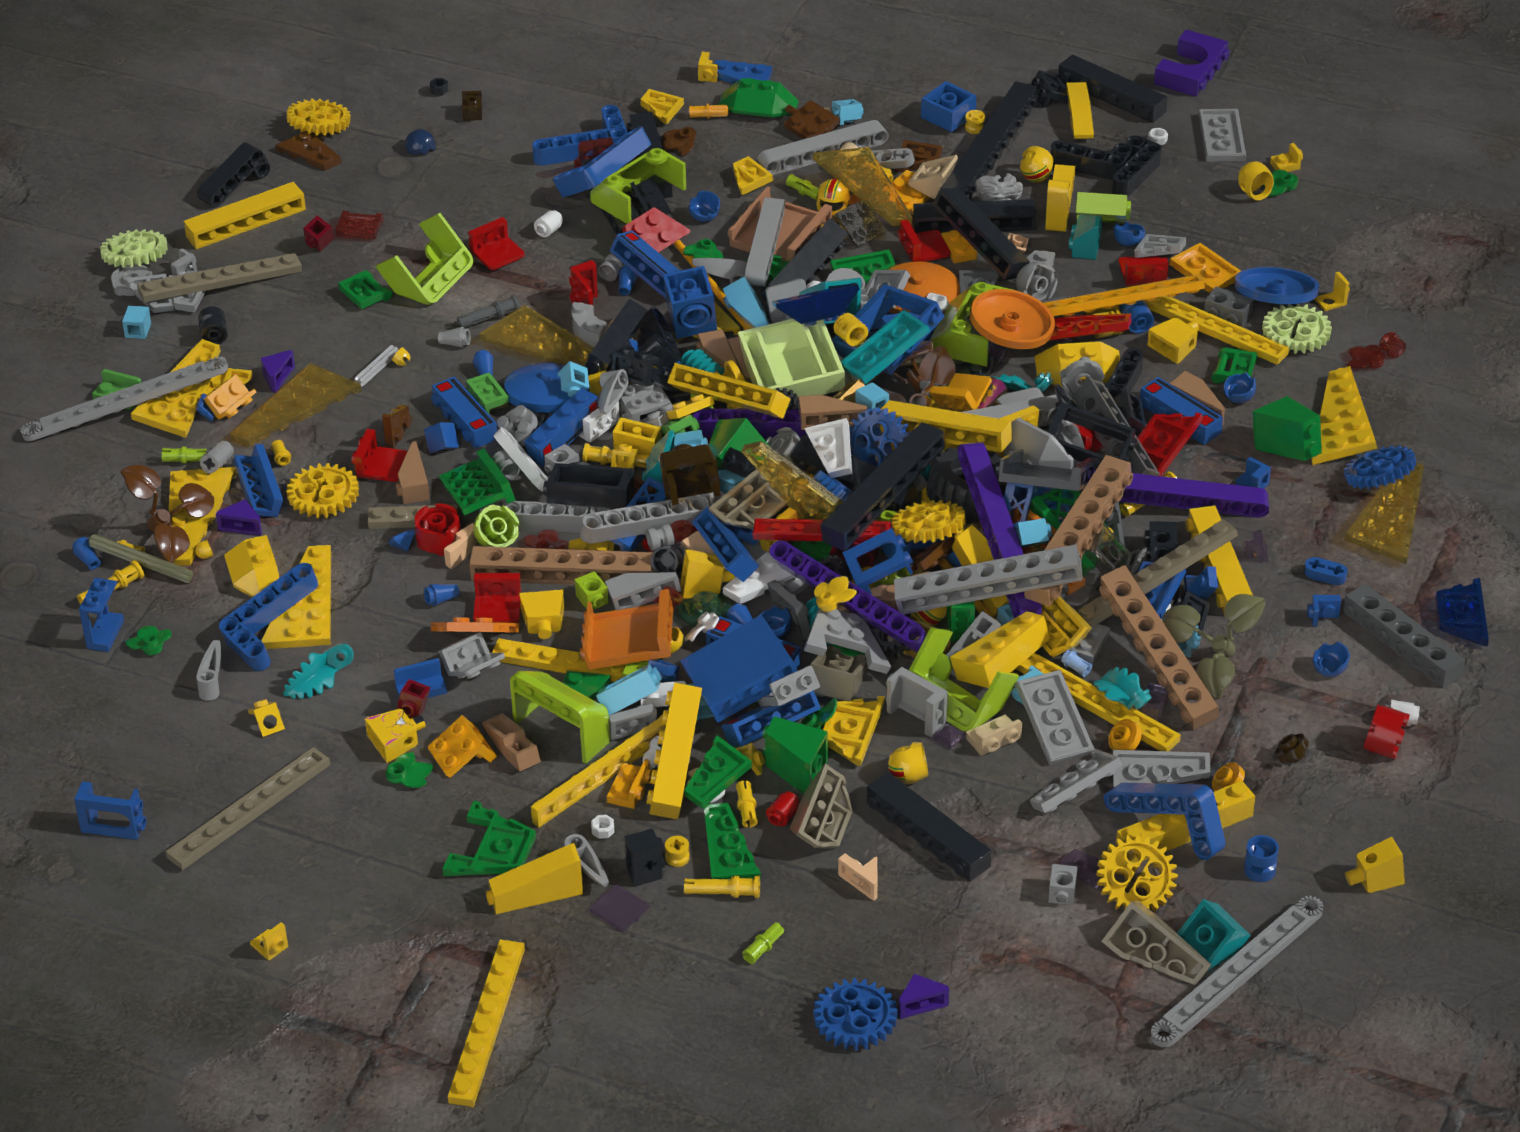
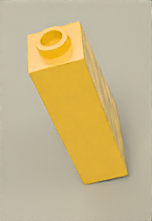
[952,525,1009,617]
[486,843,583,914]

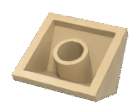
[908,155,958,199]

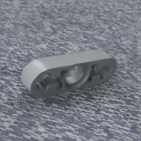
[857,148,915,170]

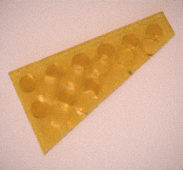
[812,147,913,226]
[479,305,594,367]
[230,363,362,448]
[741,441,844,520]
[1345,463,1424,564]

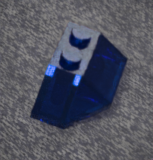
[772,283,859,326]

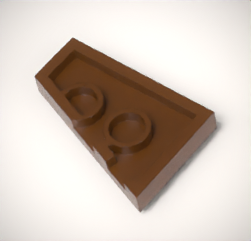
[275,131,342,171]

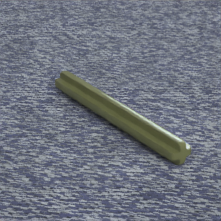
[89,534,193,583]

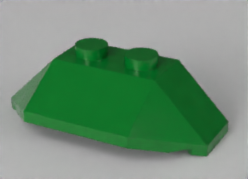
[719,78,799,117]

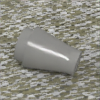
[438,327,471,348]

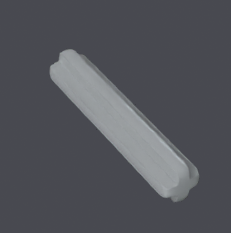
[354,345,398,387]

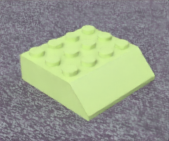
[738,312,845,397]

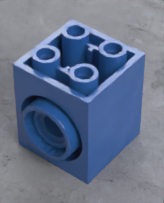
[663,266,717,339]

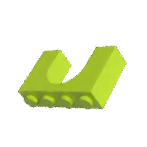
[1076,192,1131,224]

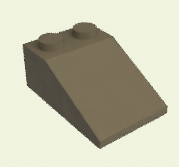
[810,644,868,702]

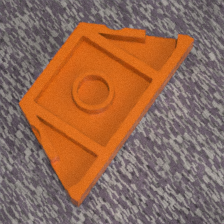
[431,618,519,632]

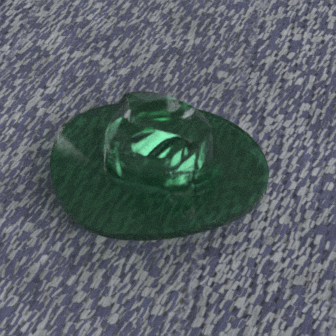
[678,591,732,627]

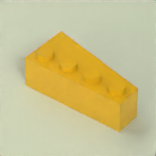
[950,611,1051,688]

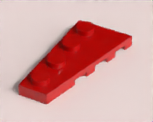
[1049,313,1132,340]

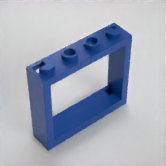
[832,284,945,375]

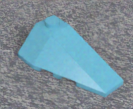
[723,277,770,328]

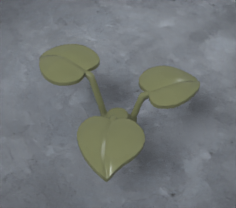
[1162,594,1265,699]

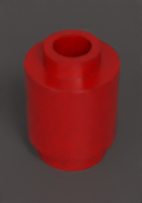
[766,791,800,827]

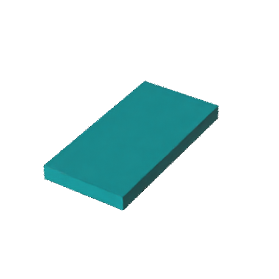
[841,310,930,385]

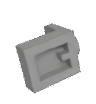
[171,248,197,276]

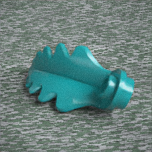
[992,372,1053,392]
[283,644,354,699]
[1093,667,1152,710]

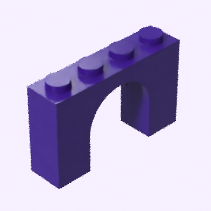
[1154,29,1230,97]

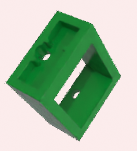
[946,601,975,642]

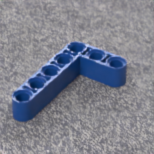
[532,105,627,166]
[552,126,651,198]
[219,563,318,671]
[1104,782,1226,860]

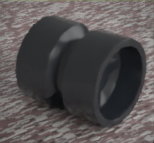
[198,306,228,345]
[651,544,686,574]

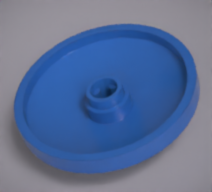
[1234,267,1319,304]
[504,363,590,413]

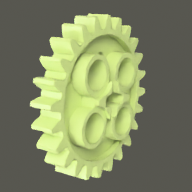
[100,229,168,268]
[1262,304,1332,354]

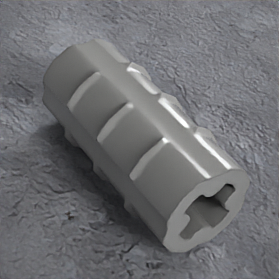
[200,441,234,473]

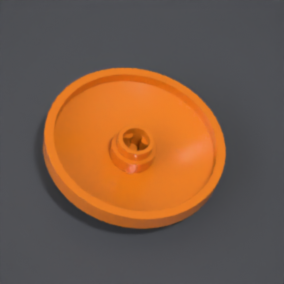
[889,262,960,314]
[970,289,1055,349]

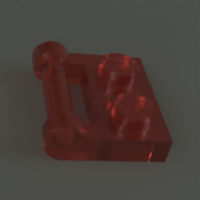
[573,137,613,168]
[335,210,384,239]

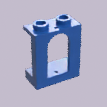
[842,528,913,594]
[79,578,124,652]
[74,781,146,840]

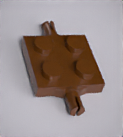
[784,100,840,139]

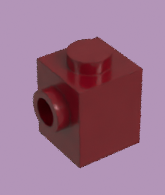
[303,215,334,252]
[396,679,431,719]

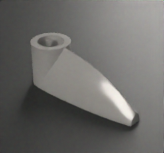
[692,258,747,284]
[598,369,629,414]
[196,640,221,701]
[564,834,609,887]

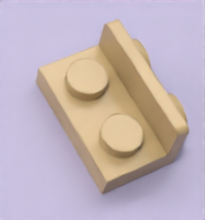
[966,714,1022,756]

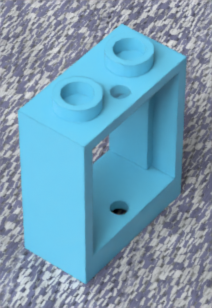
[596,664,662,715]

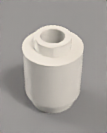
[534,210,563,237]
[1385,700,1420,726]

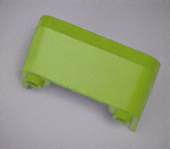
[590,148,686,224]
[375,213,473,305]
[929,282,1013,367]
[909,628,1019,732]
[510,671,610,764]

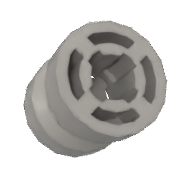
[598,253,625,282]
[492,450,520,480]
[646,524,674,551]

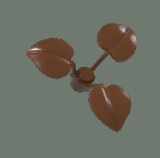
[864,340,933,392]
[889,346,955,411]
[120,465,214,563]

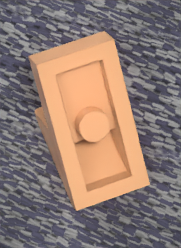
[838,853,878,901]

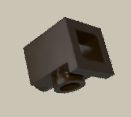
[462,91,483,121]

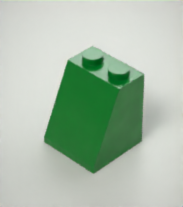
[1252,396,1322,461]
[709,418,772,470]
[762,716,828,794]

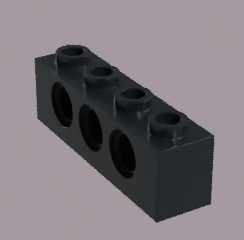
[1144,521,1180,600]

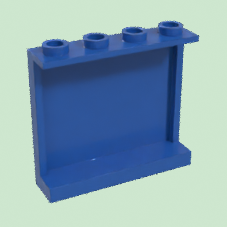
[680,615,798,723]

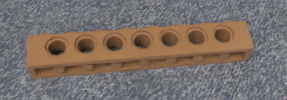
[1024,455,1133,607]
[470,546,654,585]
[1099,565,1218,730]

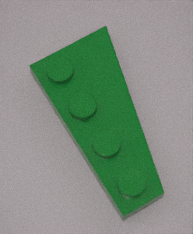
[704,803,761,880]

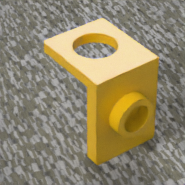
[1315,272,1350,311]
[248,699,285,737]
[250,922,288,960]

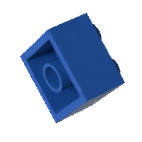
[921,81,976,132]

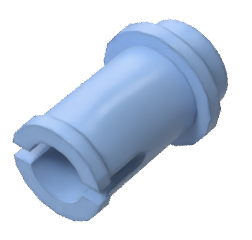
[1061,650,1092,677]

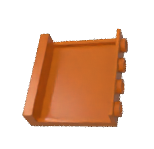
[580,589,673,670]

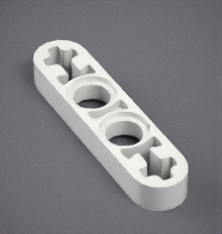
[493,427,548,492]

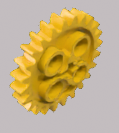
[287,99,351,135]
[287,463,359,518]
[891,500,966,543]
[1096,834,1178,912]

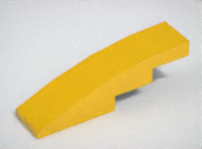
[1066,82,1094,139]

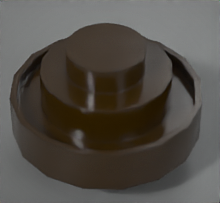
[1274,733,1309,763]

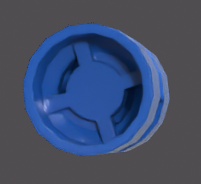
[1119,300,1154,334]
[1244,835,1279,882]

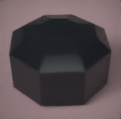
[430,78,448,95]

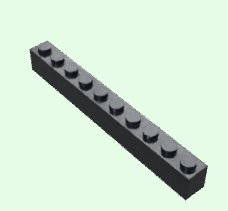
[940,81,1039,200]

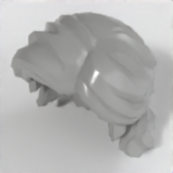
[976,173,1023,201]

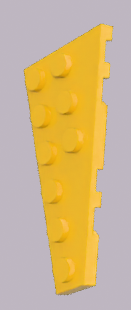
[131,339,221,438]
[1311,366,1377,465]
[169,467,237,566]
[261,545,331,649]

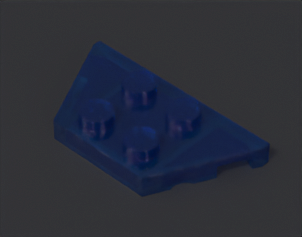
[1435,578,1489,646]

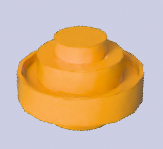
[1108,719,1142,750]
[1212,762,1245,791]

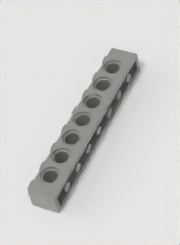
[894,544,1083,614]

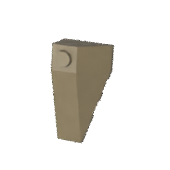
[1101,901,1211,985]

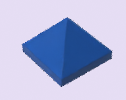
[196,393,215,422]
[389,529,415,551]

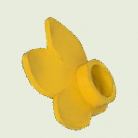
[814,576,857,612]

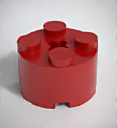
[414,503,460,556]
[1363,704,1410,760]

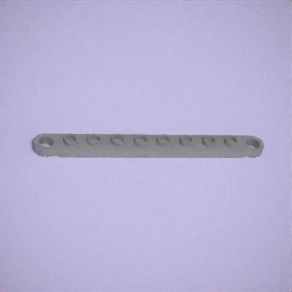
[20,356,228,441]
[1151,895,1323,1047]

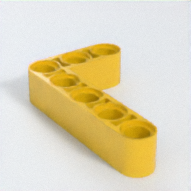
[1045,164,1075,232]

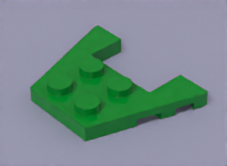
[442,801,536,876]

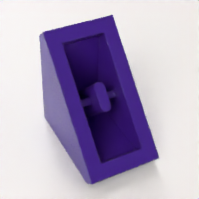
[261,350,295,393]
[216,500,262,536]
[899,974,949,1019]

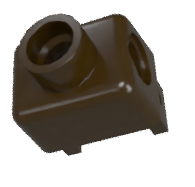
[659,444,721,506]

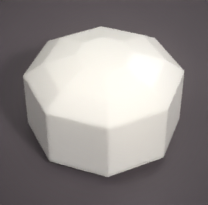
[1148,128,1168,145]
[591,815,614,839]

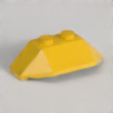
[1034,342,1120,388]
[224,535,279,597]
[1041,596,1092,658]

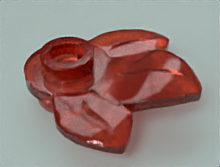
[1346,344,1386,369]
[524,530,568,549]

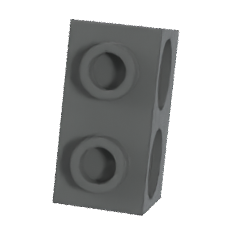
[1204,287,1254,327]

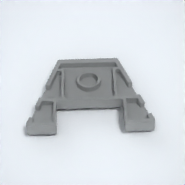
[804,608,891,674]

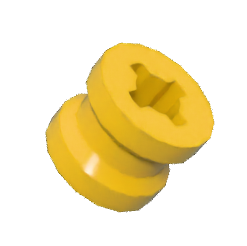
[965,110,985,134]
[665,836,690,867]

